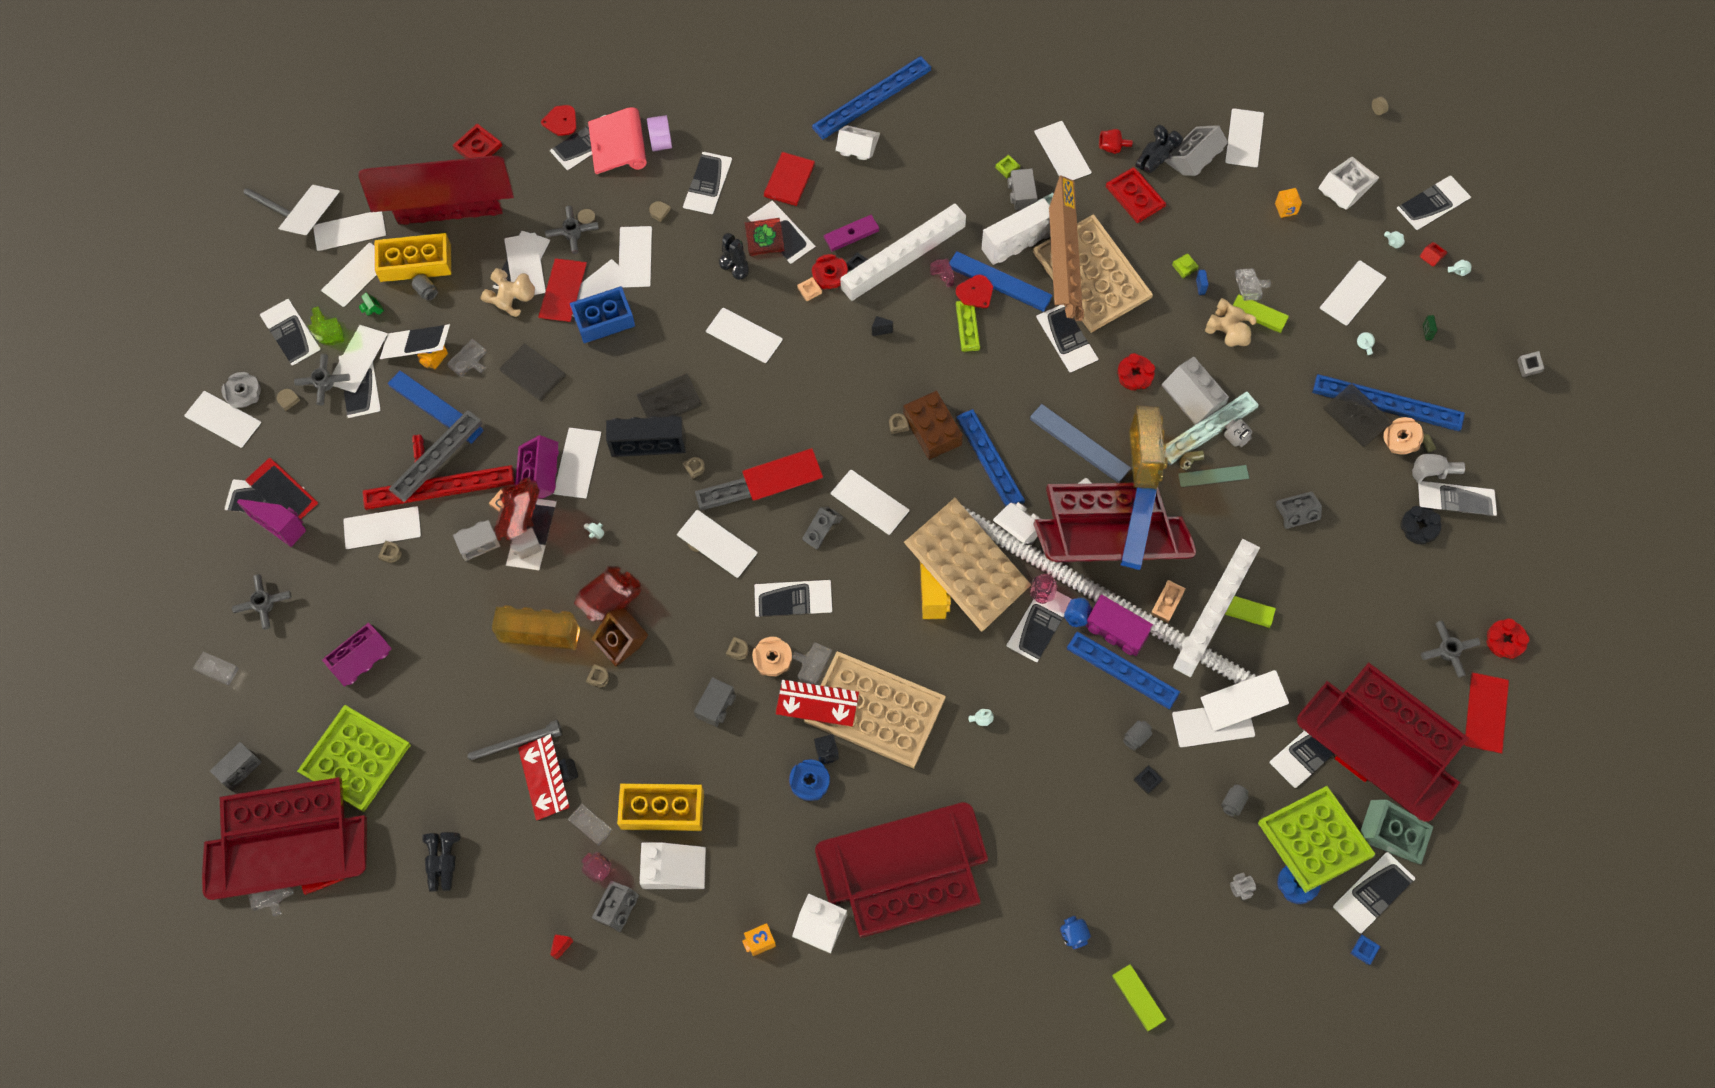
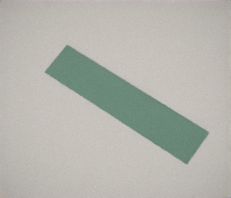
[1178,465,1249,487]

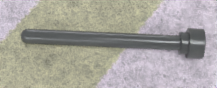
[244,188,291,217]
[467,720,562,760]

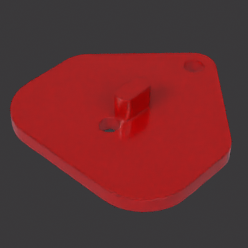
[541,105,577,136]
[956,275,993,308]

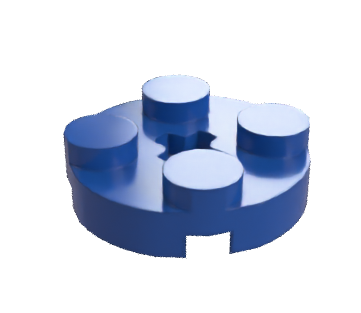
[789,759,830,801]
[1277,865,1321,904]

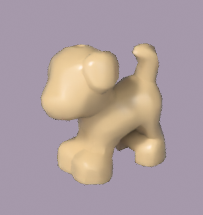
[481,268,535,317]
[1205,298,1257,347]

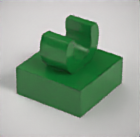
[359,292,384,316]

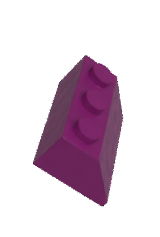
[514,435,559,499]
[1085,594,1153,656]
[322,622,392,687]

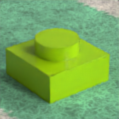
[1172,253,1198,278]

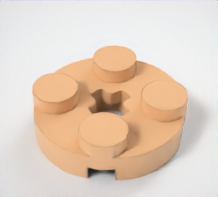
[1384,417,1424,454]
[752,637,792,676]

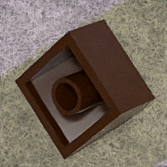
[591,608,648,666]

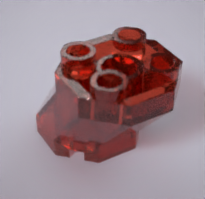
[494,478,540,541]
[574,566,641,622]

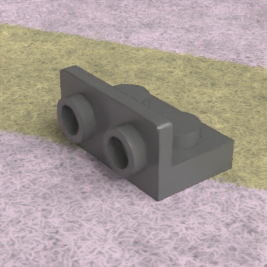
[1276,491,1322,529]
[592,881,639,932]

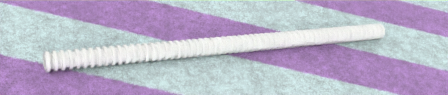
[963,506,1256,683]

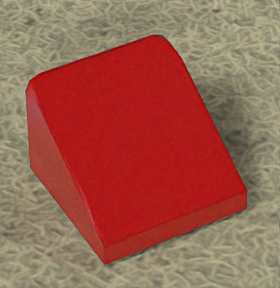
[1420,242,1448,266]
[550,934,573,960]

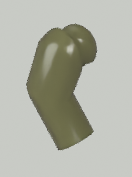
[1422,432,1436,453]
[1180,450,1204,470]

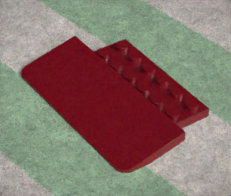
[358,156,514,225]
[1033,483,1196,562]
[1297,662,1469,822]
[202,777,367,900]
[815,802,988,938]

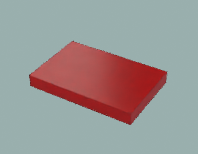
[764,152,815,206]
[1105,167,1166,223]

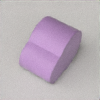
[647,115,672,151]

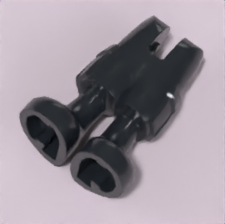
[1135,125,1183,173]
[719,233,749,280]
[422,832,461,892]

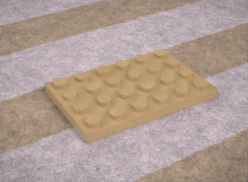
[1033,214,1153,333]
[904,498,1031,632]
[804,651,946,769]

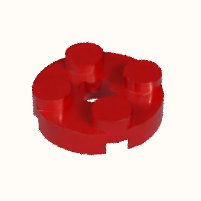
[812,254,848,289]
[1117,353,1155,391]
[1487,618,1530,659]

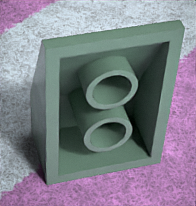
[1360,800,1434,864]

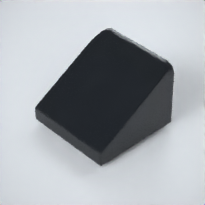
[872,316,893,336]
[558,758,578,783]

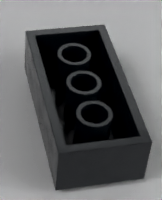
[606,415,686,457]

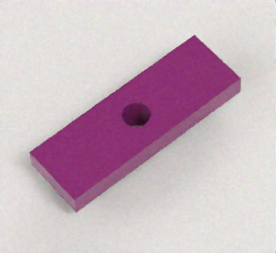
[824,215,879,252]

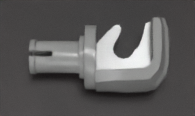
[1412,454,1465,483]

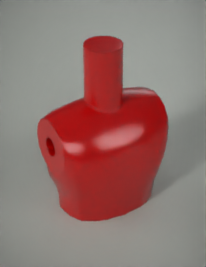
[1099,129,1133,154]

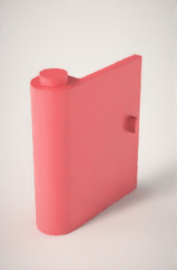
[588,107,647,174]

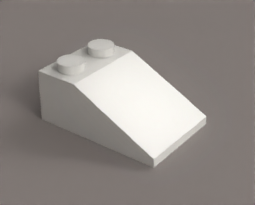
[1318,157,1379,210]
[640,843,706,889]

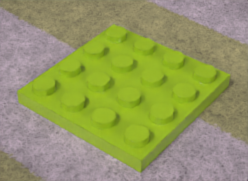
[297,705,411,812]
[1258,786,1375,893]

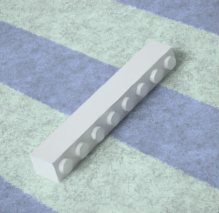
[841,204,966,301]
[1173,539,1260,677]

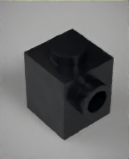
[814,734,839,764]

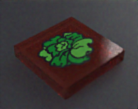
[745,217,785,256]

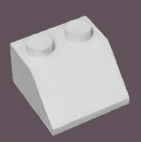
[836,125,880,160]
[993,502,1041,544]
[792,894,847,954]

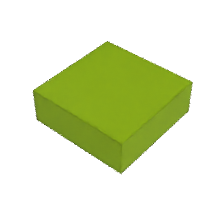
[995,155,1020,179]

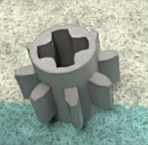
[1230,872,1256,900]

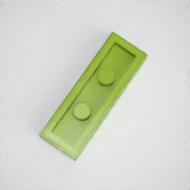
[1233,294,1289,333]
[956,301,980,352]
[1225,596,1276,628]
[1112,964,1166,1032]

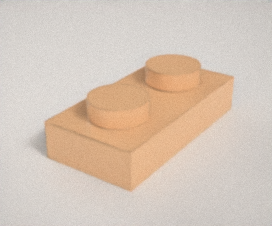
[1151,580,1186,623]

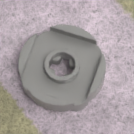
[222,372,261,408]

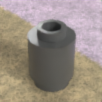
[412,274,438,301]
[1123,721,1152,751]
[1221,785,1249,816]

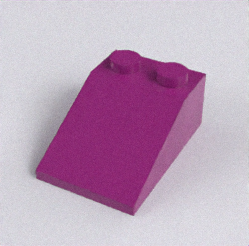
[237,499,306,547]

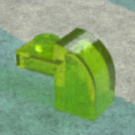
[308,306,345,345]

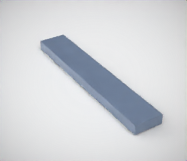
[1030,404,1131,483]

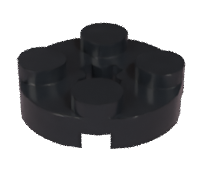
[1401,506,1441,545]

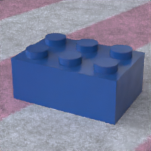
[570,286,635,343]

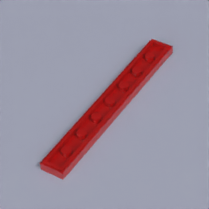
[363,465,515,510]

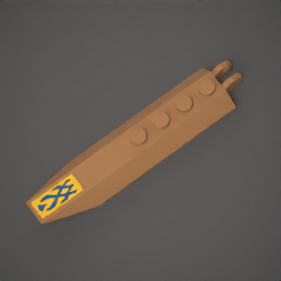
[1049,175,1085,321]

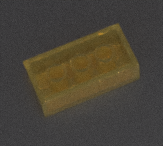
[1129,405,1168,489]
[492,605,580,650]

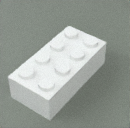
[982,198,1051,265]

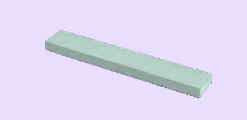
[1158,392,1259,465]

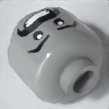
[1224,419,1252,447]

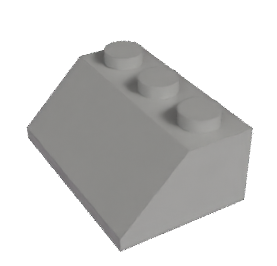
[1164,126,1228,176]
[1161,357,1229,425]

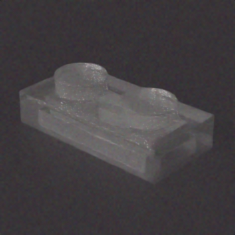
[193,652,239,685]
[568,804,612,846]

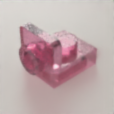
[930,258,954,287]

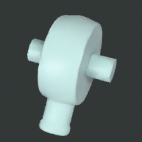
[1384,231,1404,248]
[1448,260,1472,276]
[1357,332,1375,355]
[584,523,605,539]
[969,709,994,726]

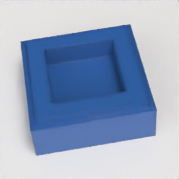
[1196,270,1208,295]
[1350,935,1381,965]

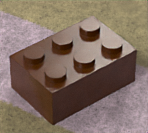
[903,390,963,460]

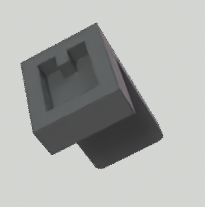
[802,506,843,549]

